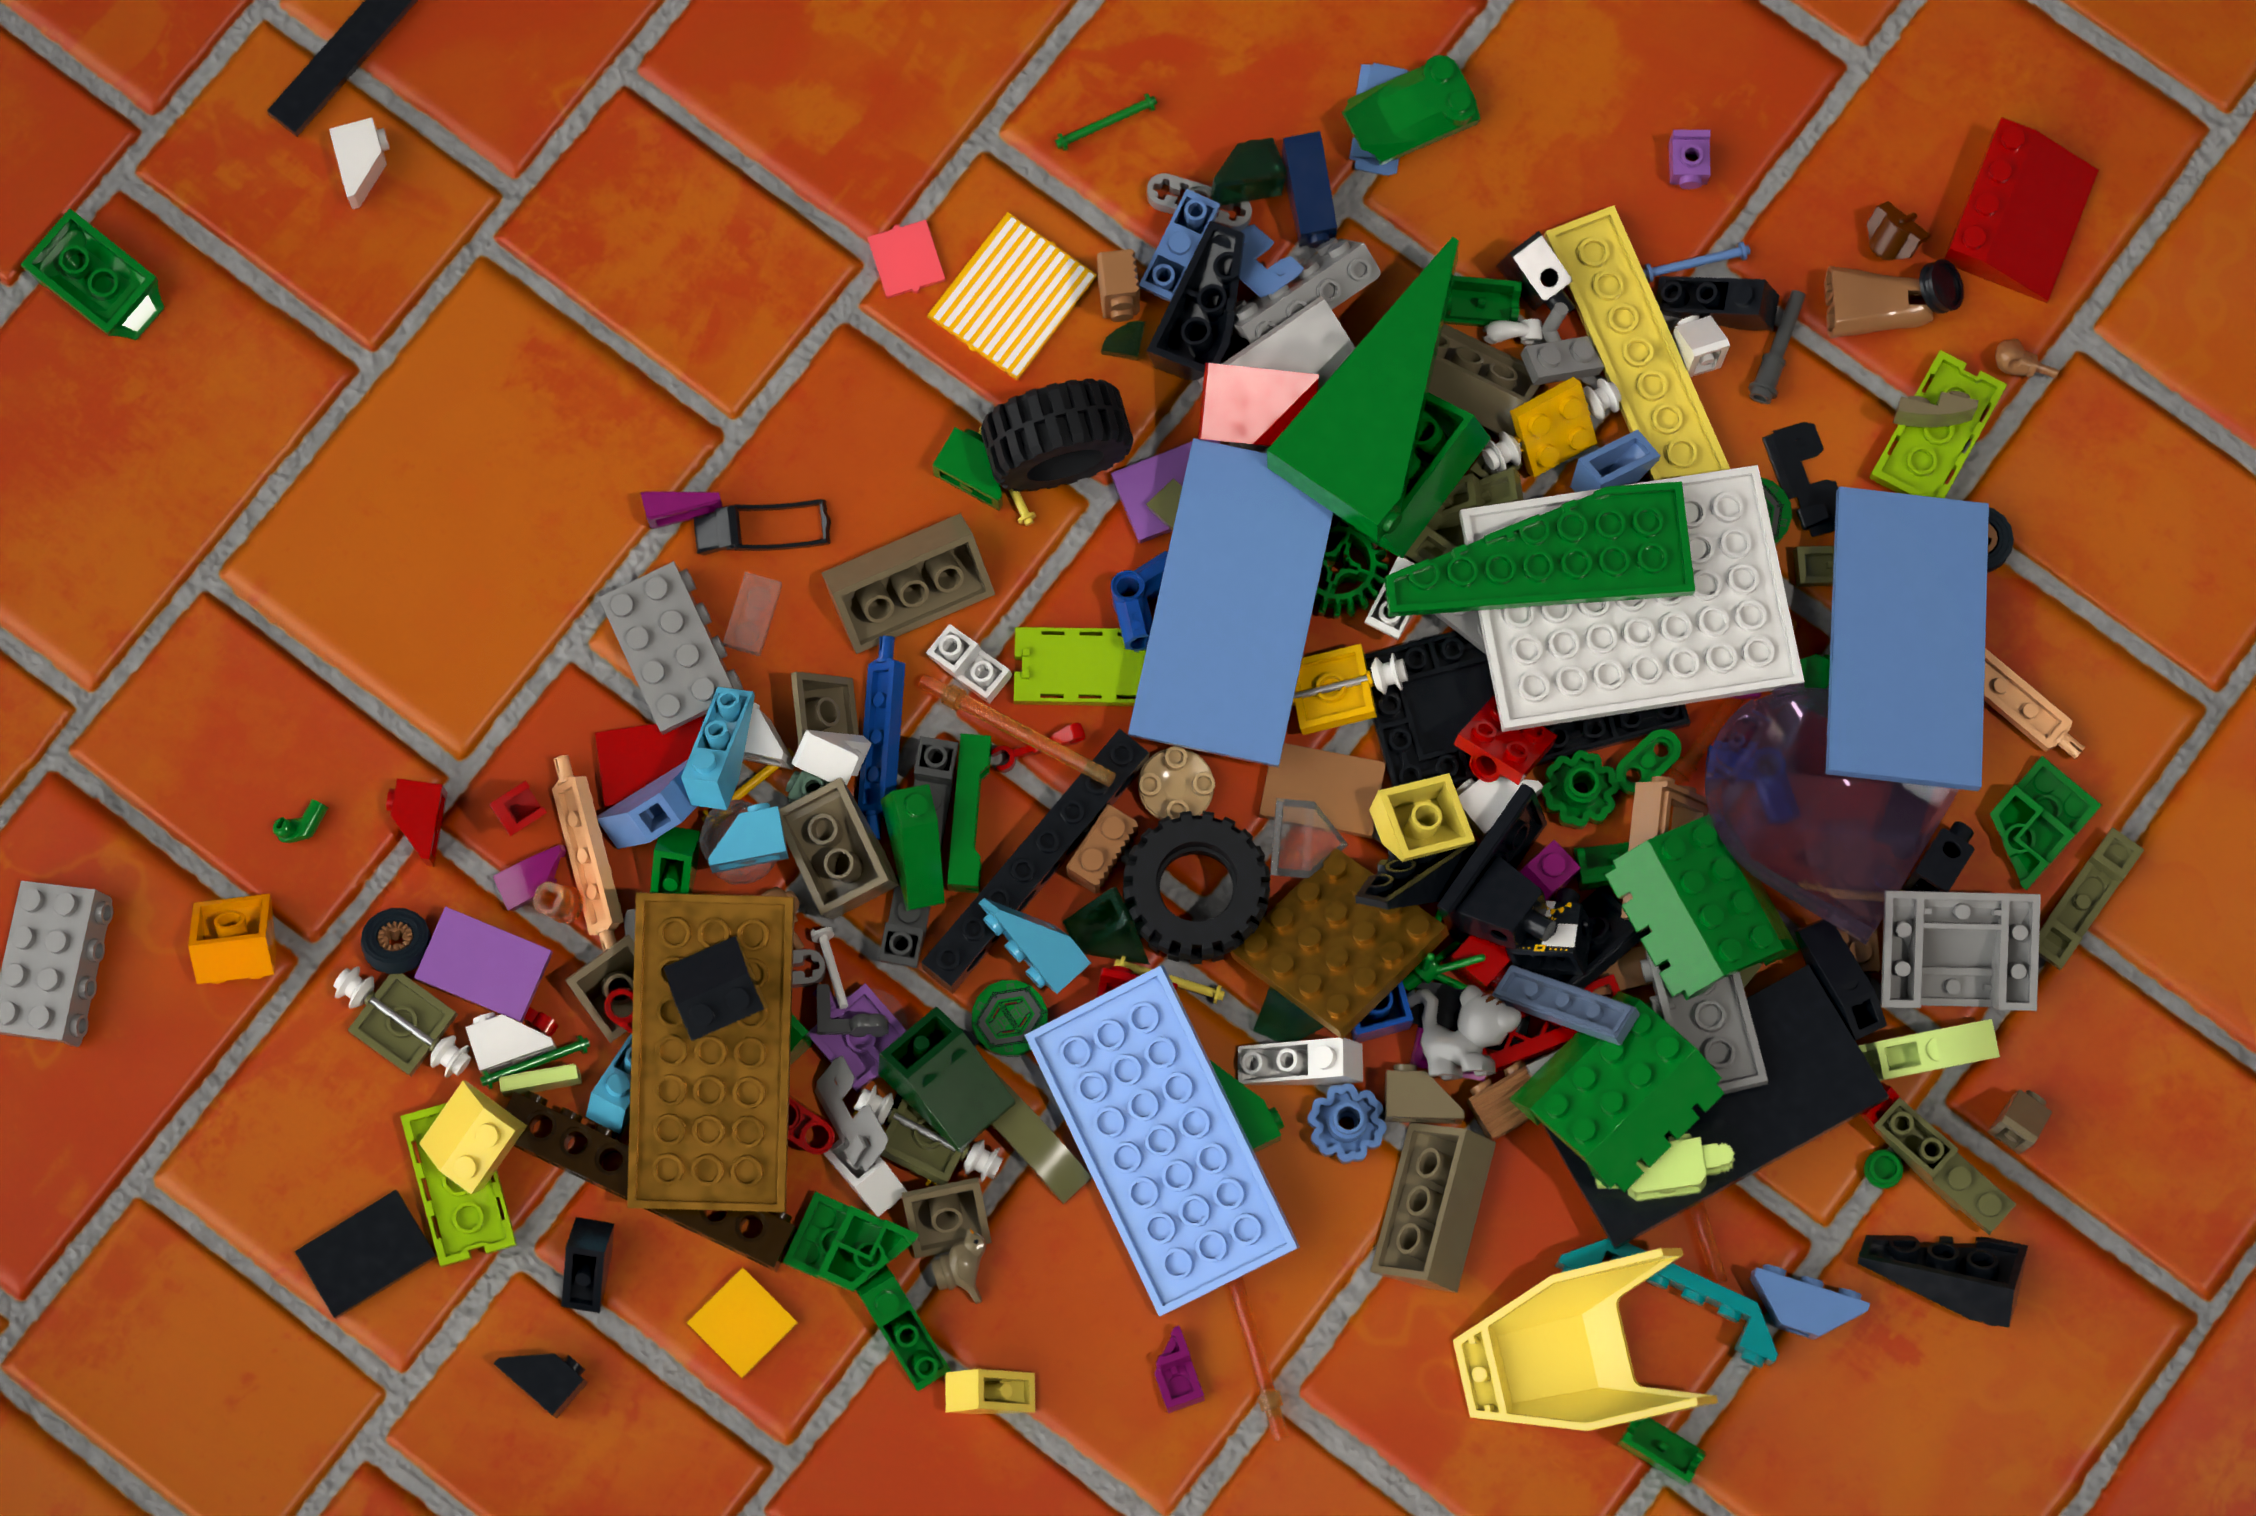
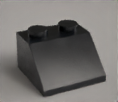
[664,935,768,1041]

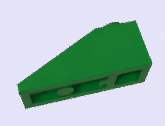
[880,784,945,911]
[1209,1059,1284,1153]

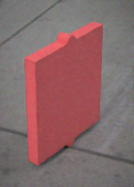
[867,220,945,299]

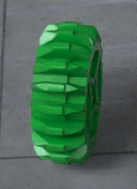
[1314,517,1389,619]

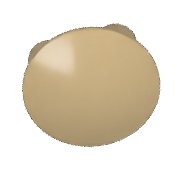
[1138,746,1215,820]

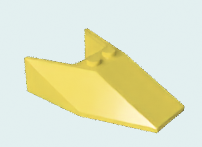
[1453,1248,1718,1431]

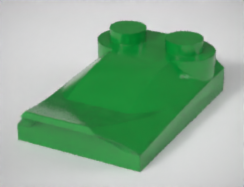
[1342,55,1481,166]
[21,209,164,340]

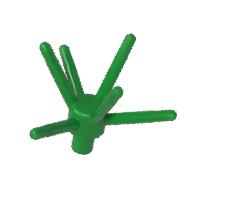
[1402,909,1486,992]

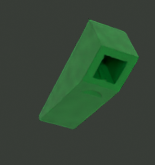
[856,1265,951,1391]

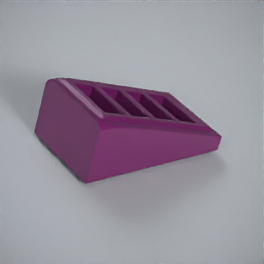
[640,491,723,529]

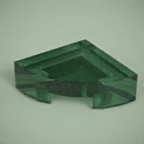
[1101,321,1145,361]

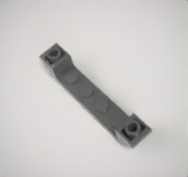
[879,736,958,968]

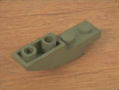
[1873,1097,2016,1235]

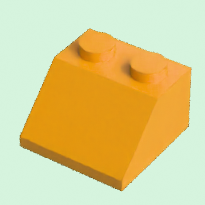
[188,894,276,984]

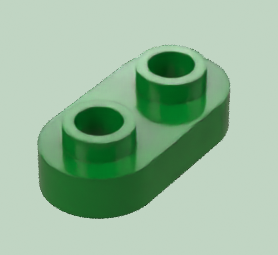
[1615,729,1682,795]

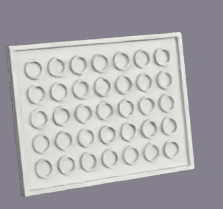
[1459,465,1805,732]

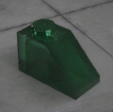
[1210,137,1287,206]

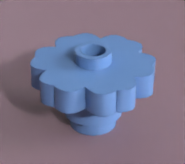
[1307,1083,1387,1164]

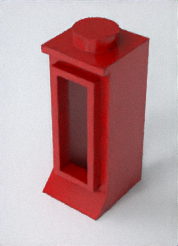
[489,780,547,837]

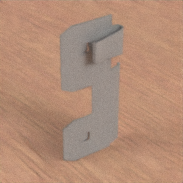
[814,1056,889,1172]

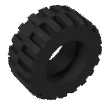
[981,379,1133,491]
[1123,811,1270,964]

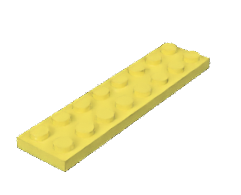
[1544,205,1730,481]

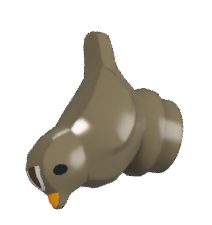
[931,1229,987,1304]

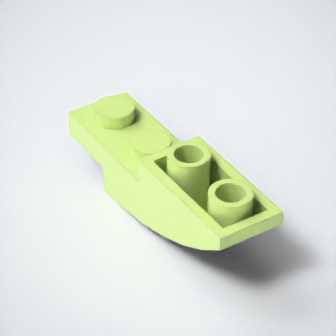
[1858,1019,2000,1081]

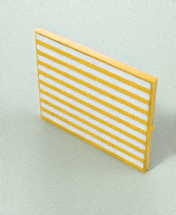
[927,212,1097,381]

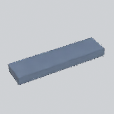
[1492,965,1640,1046]

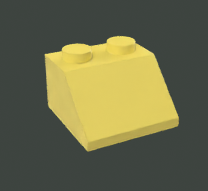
[1369,773,1475,862]
[419,1080,527,1194]

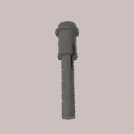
[1748,290,1806,404]

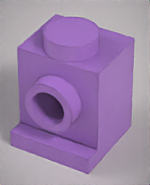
[1669,130,1710,189]

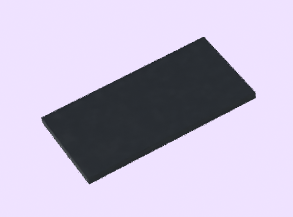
[1365,631,1691,788]
[1541,965,1889,1249]

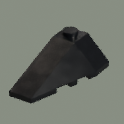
[1146,221,1245,381]
[1355,841,1477,909]
[1858,1235,2028,1328]

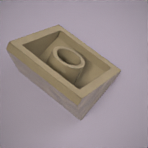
[791,672,859,746]
[565,934,635,1043]
[902,1177,992,1258]

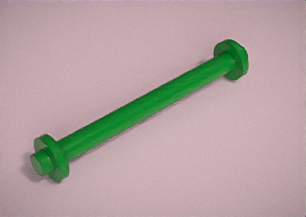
[1055,93,1157,151]
[479,1035,590,1090]

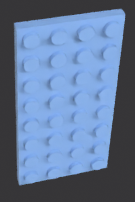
[1025,965,1300,1317]

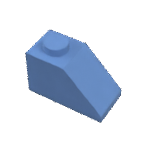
[1570,429,1660,492]

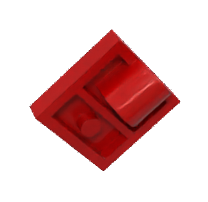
[1454,696,1557,785]

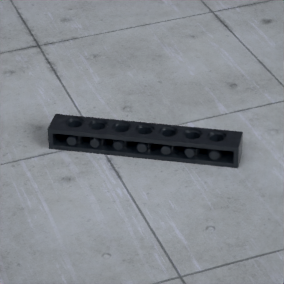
[921,729,1149,994]

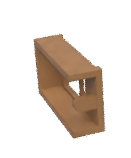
[1621,776,1710,928]

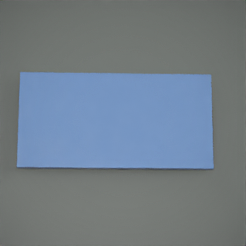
[1128,438,1334,768]
[1826,486,1989,791]

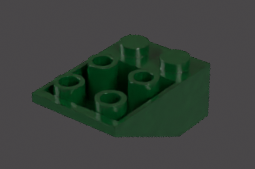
[878,1006,1015,1152]

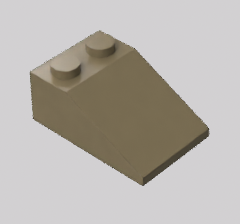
[779,777,900,920]

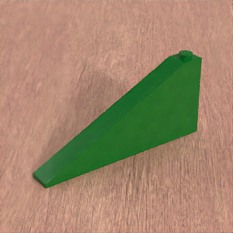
[1267,237,1459,542]

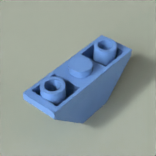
[1139,188,1220,302]
[597,760,697,849]
[1750,1264,1870,1340]

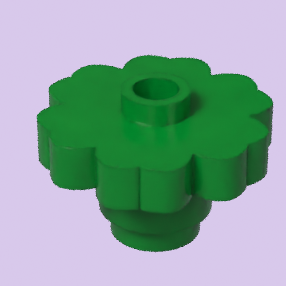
[1541,750,1620,830]

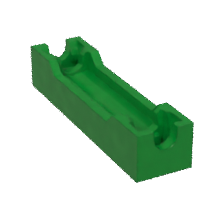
[947,733,992,893]

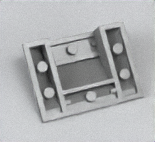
[1881,890,2041,1011]

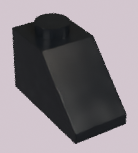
[561,1217,614,1313]
[494,1353,588,1419]

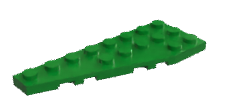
[1385,481,1695,617]

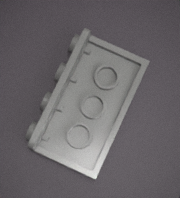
[1232,237,1381,344]
[598,561,743,735]
[0,881,113,1047]
[1640,951,1768,1094]

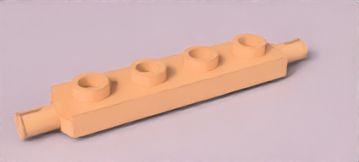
[1984,648,2085,759]
[552,755,624,952]

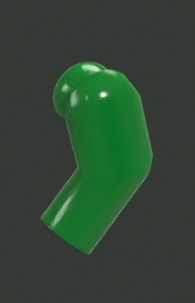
[273,799,329,843]

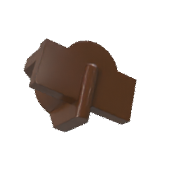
[1867,201,1931,261]

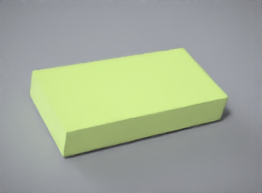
[499,1064,582,1098]

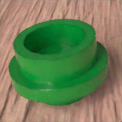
[1864,1150,1903,1189]

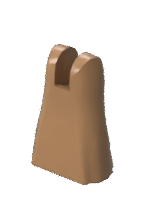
[1824,266,1933,338]

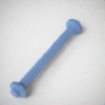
[1643,242,1750,283]

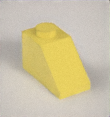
[945,1369,1036,1414]

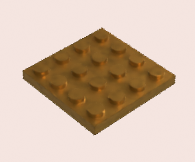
[1231,848,1449,1039]

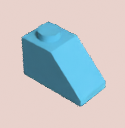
[708,803,789,873]

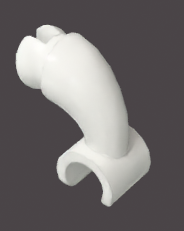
[1482,319,1543,345]

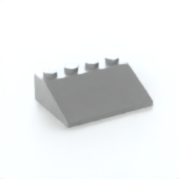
[1198,296,1355,453]

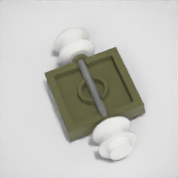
[334,966,471,1078]
[854,1085,1003,1185]

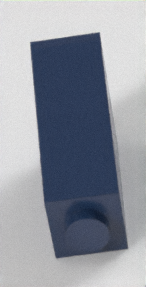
[1281,131,1337,248]

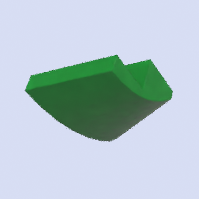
[1990,756,2102,890]
[783,1191,919,1292]

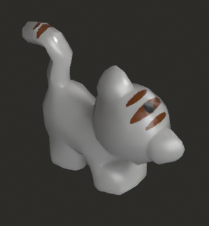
[1406,985,1522,1080]

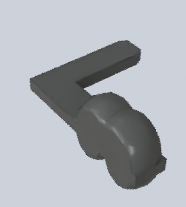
[816,984,889,1038]

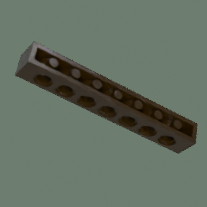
[505,1090,797,1272]

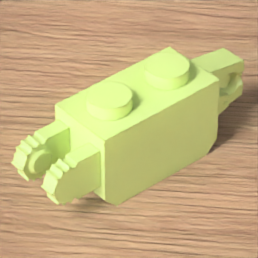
[1595,1134,1735,1201]

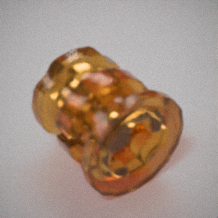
[533,881,583,924]

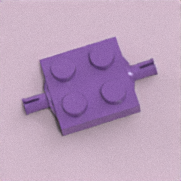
[809,983,907,1093]

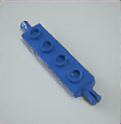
[858,636,905,840]

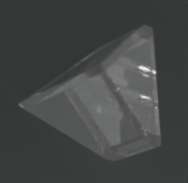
[1270,798,1348,878]

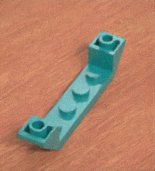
[1555,1238,1778,1368]

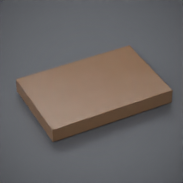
[1259,743,1386,839]

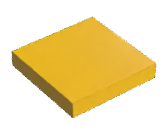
[687,1267,798,1379]

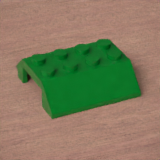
[1605,814,1799,1001]
[1510,991,1725,1193]

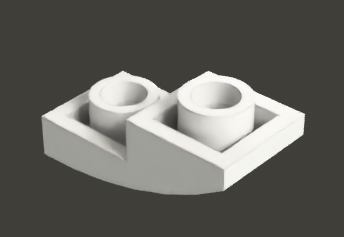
[926,624,1013,704]

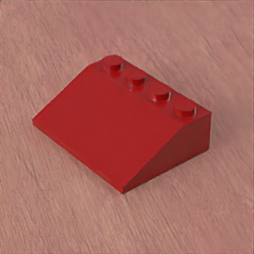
[1944,117,2099,303]

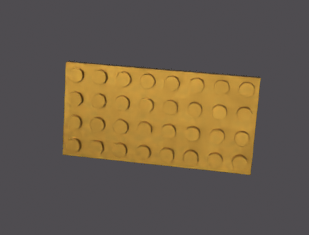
[627,892,795,1212]

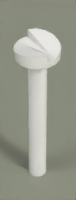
[810,927,848,1009]

